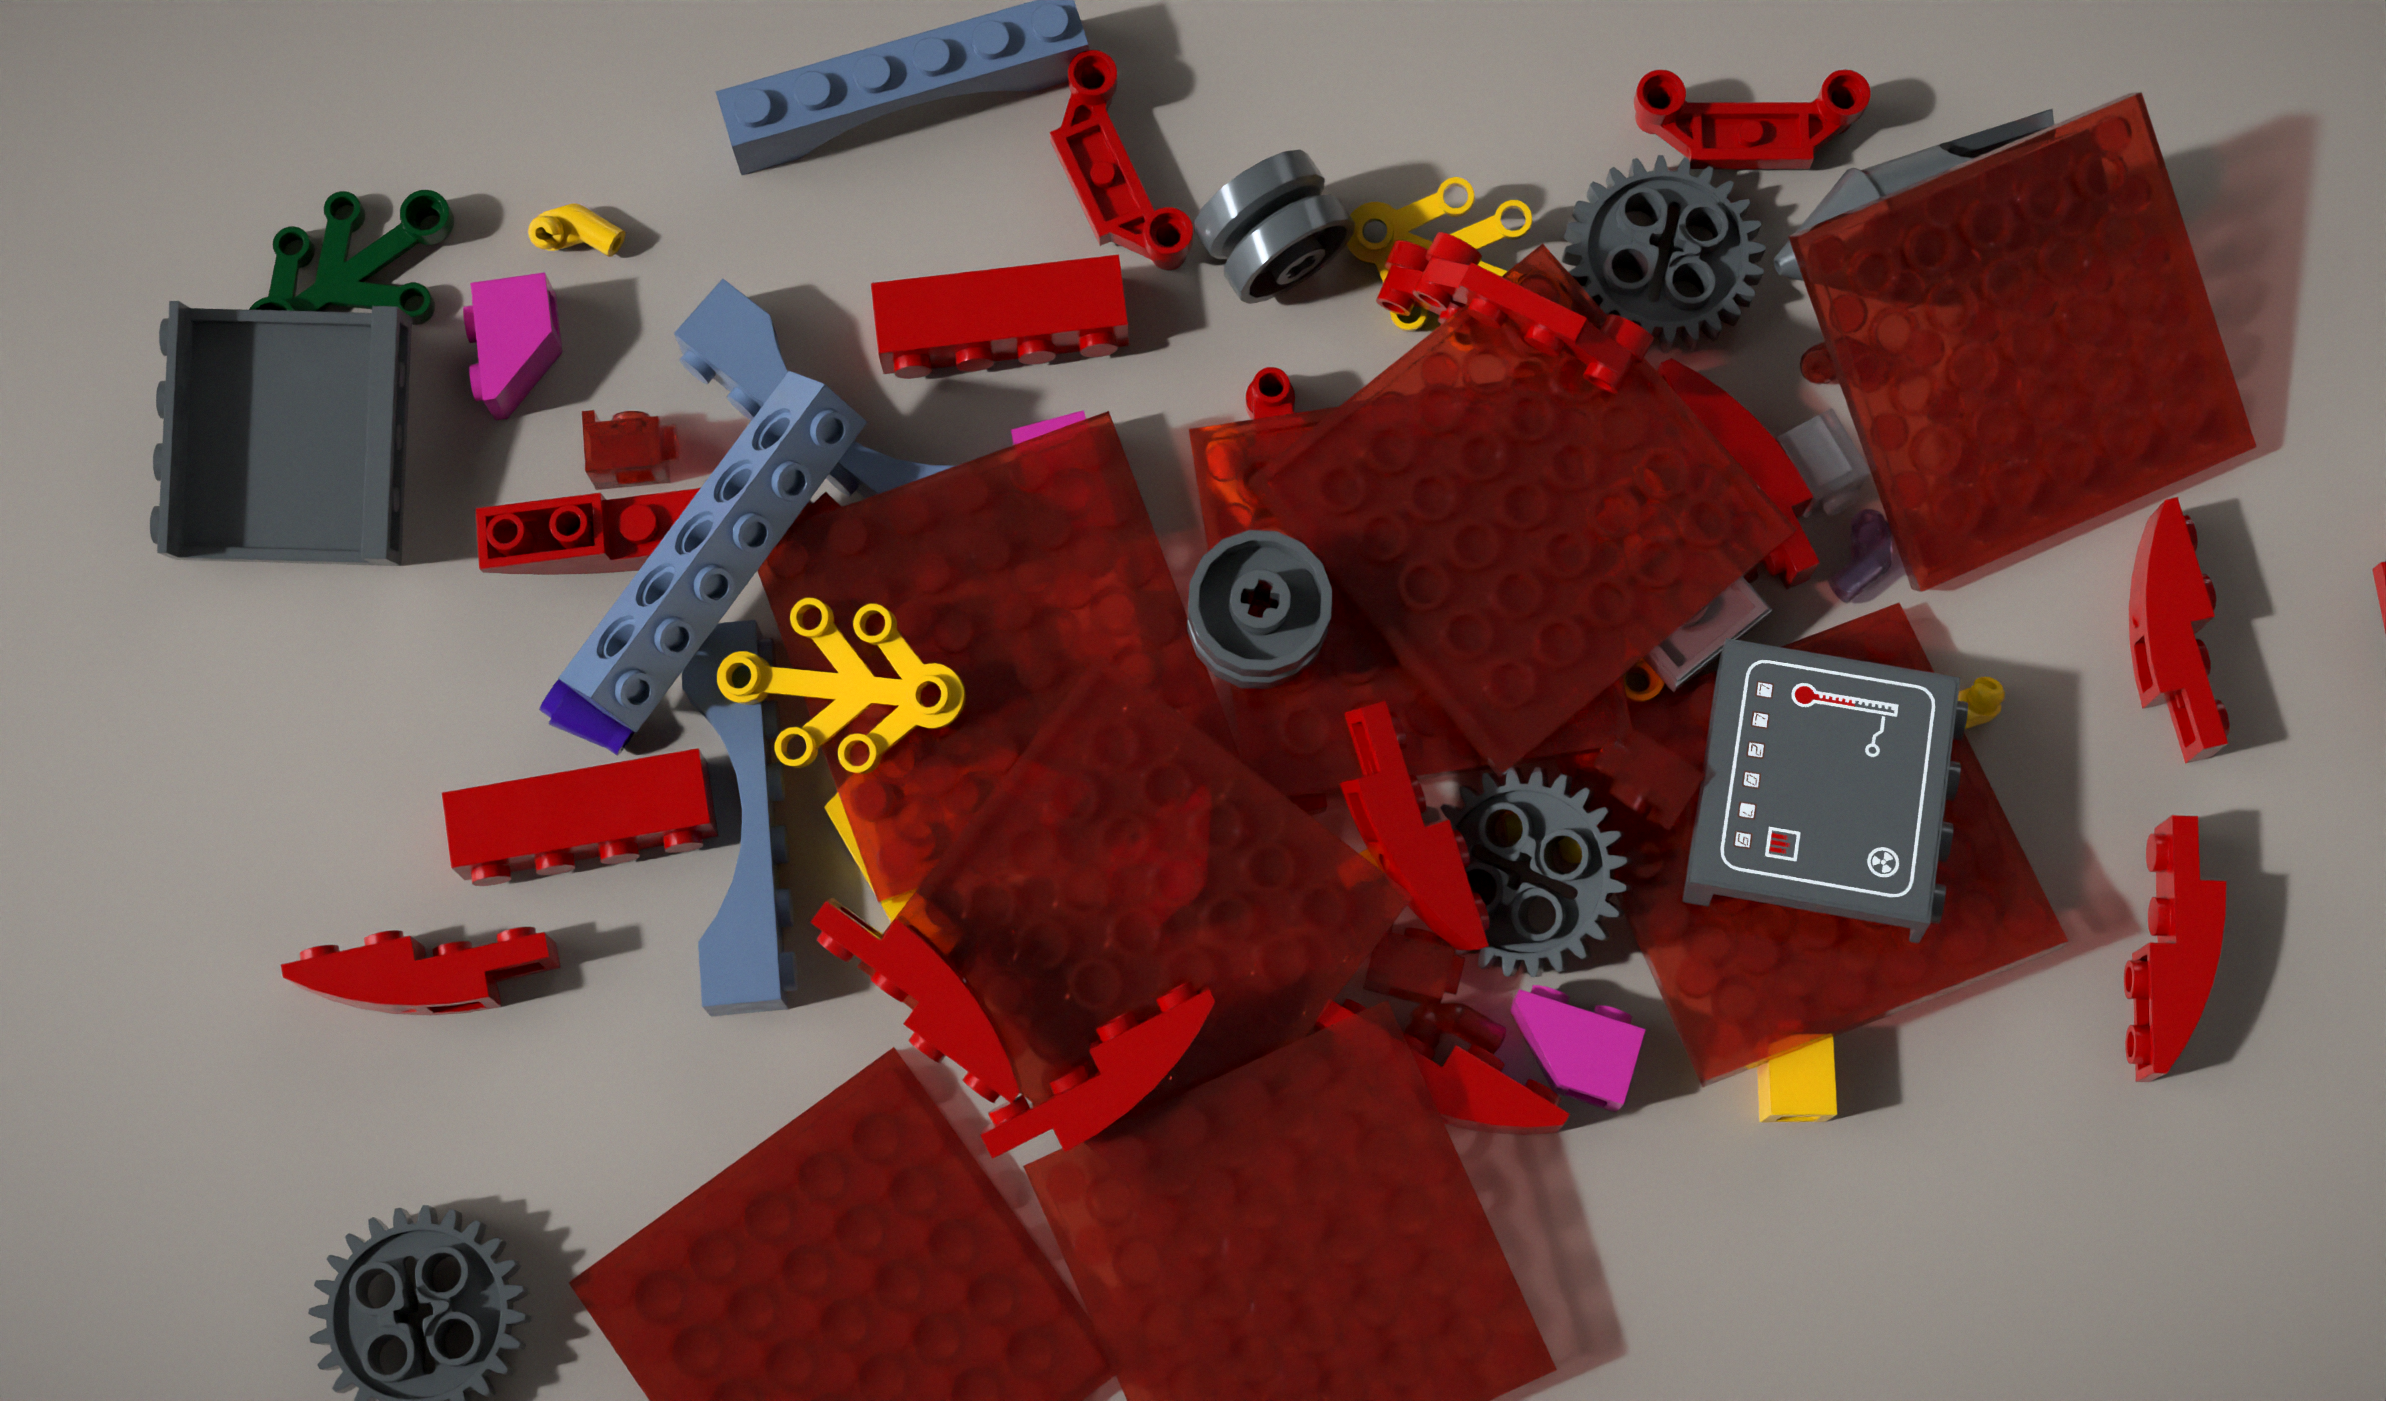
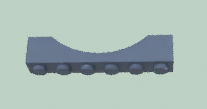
[715,0,1089,176]
[674,279,1015,578]
[681,620,798,1017]

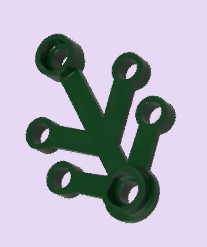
[249,190,454,325]

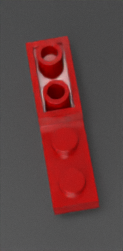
[1650,358,1820,590]
[476,488,700,575]
[2129,497,2230,764]
[1339,700,1489,950]
[2124,815,2226,1082]
[810,897,1023,1103]
[281,927,561,1016]
[980,981,1215,1159]
[1313,998,1570,1135]

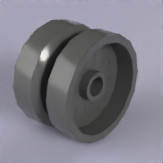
[1194,149,1355,304]
[1187,530,1332,689]

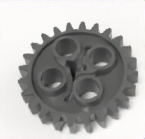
[1562,155,1766,353]
[1440,766,1632,977]
[308,1205,531,1401]

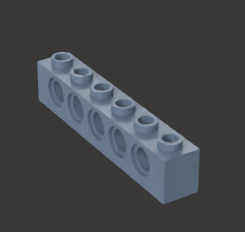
[558,371,867,733]

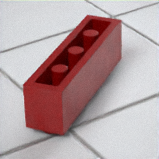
[871,254,1129,379]
[442,748,719,886]

